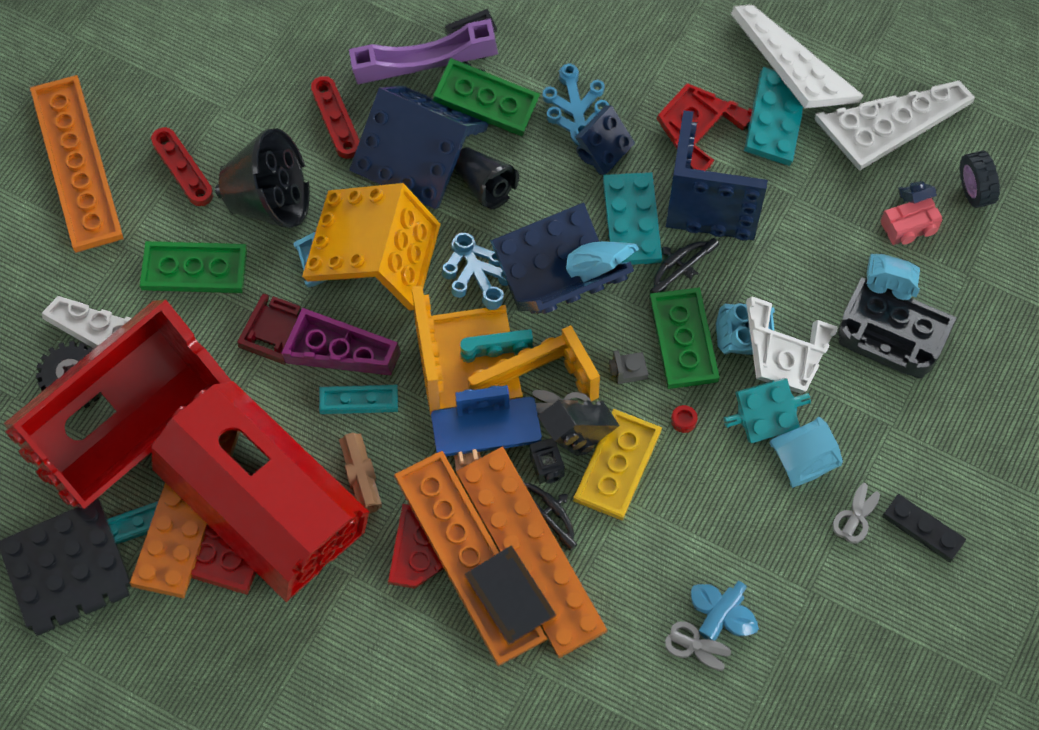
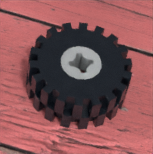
[36,341,100,408]

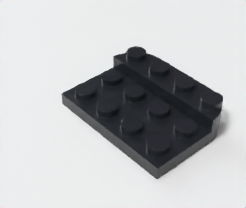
[838,277,957,379]

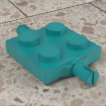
[724,378,811,443]

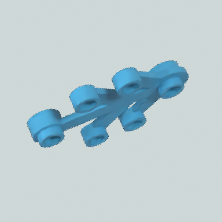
[542,64,609,145]
[442,233,508,310]

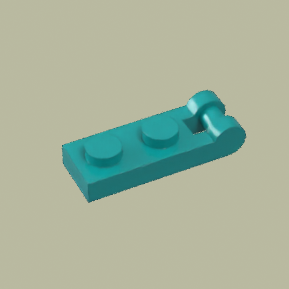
[460,329,533,363]

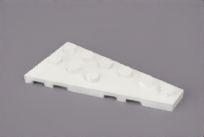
[731,5,864,108]
[814,81,975,171]

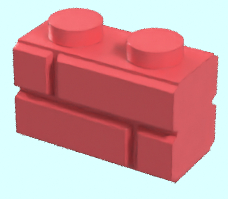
[881,198,942,245]

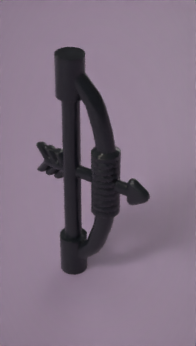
[650,238,719,293]
[523,482,578,551]

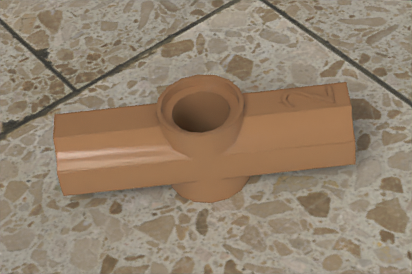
[339,432,382,514]

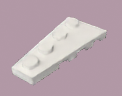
[42,296,131,349]

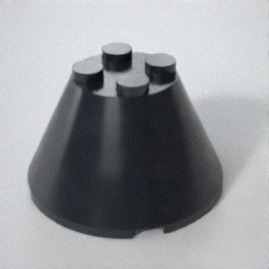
[215,128,310,228]

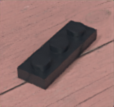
[882,494,967,563]

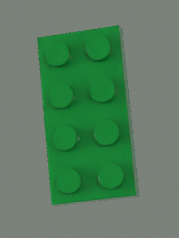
[432,58,540,137]
[140,241,247,293]
[649,287,720,389]

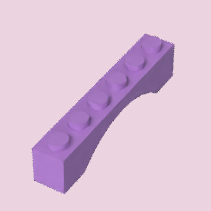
[349,19,498,84]

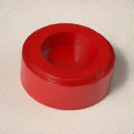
[671,405,698,433]

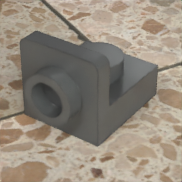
[609,350,648,384]

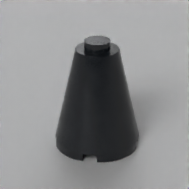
[454,147,519,210]

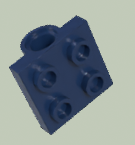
[575,105,635,175]

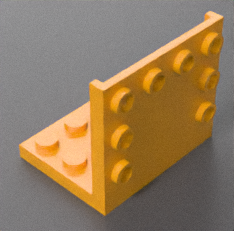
[302,183,441,311]
[412,285,523,415]

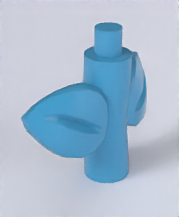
[691,581,759,641]

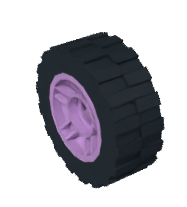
[959,150,1000,208]

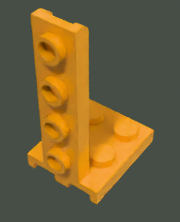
[468,325,600,401]

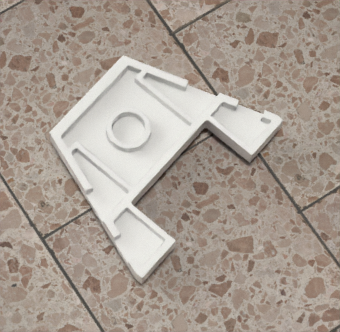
[746,296,838,394]

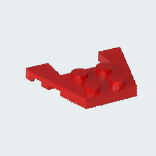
[656,83,752,171]

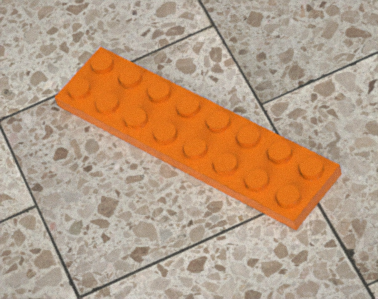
[30,75,124,253]
[130,430,240,599]
[456,446,607,658]
[394,451,547,666]

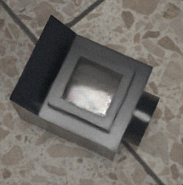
[530,438,565,484]

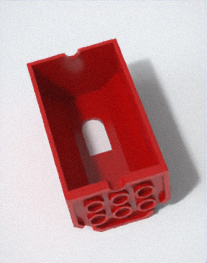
[3,299,231,509]
[151,381,369,602]

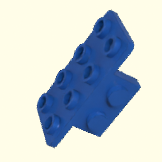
[431,385,542,456]

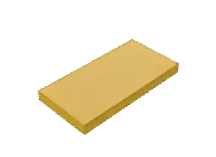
[573,409,662,521]

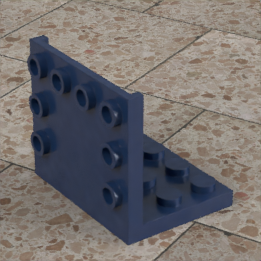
[349,86,489,209]
[666,110,768,241]
[490,202,634,314]

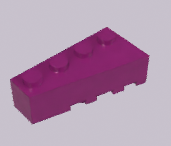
[281,308,401,376]

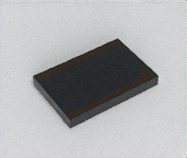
[465,545,556,645]

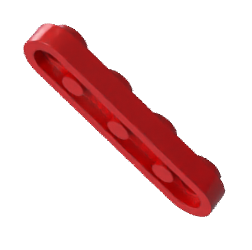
[311,76,360,159]
[151,127,213,206]

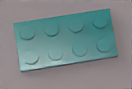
[744,67,803,166]
[603,172,662,265]

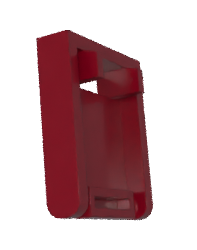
[237,293,301,365]

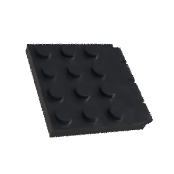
[0,498,131,636]

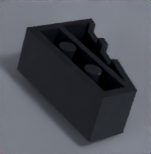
[537,400,620,457]

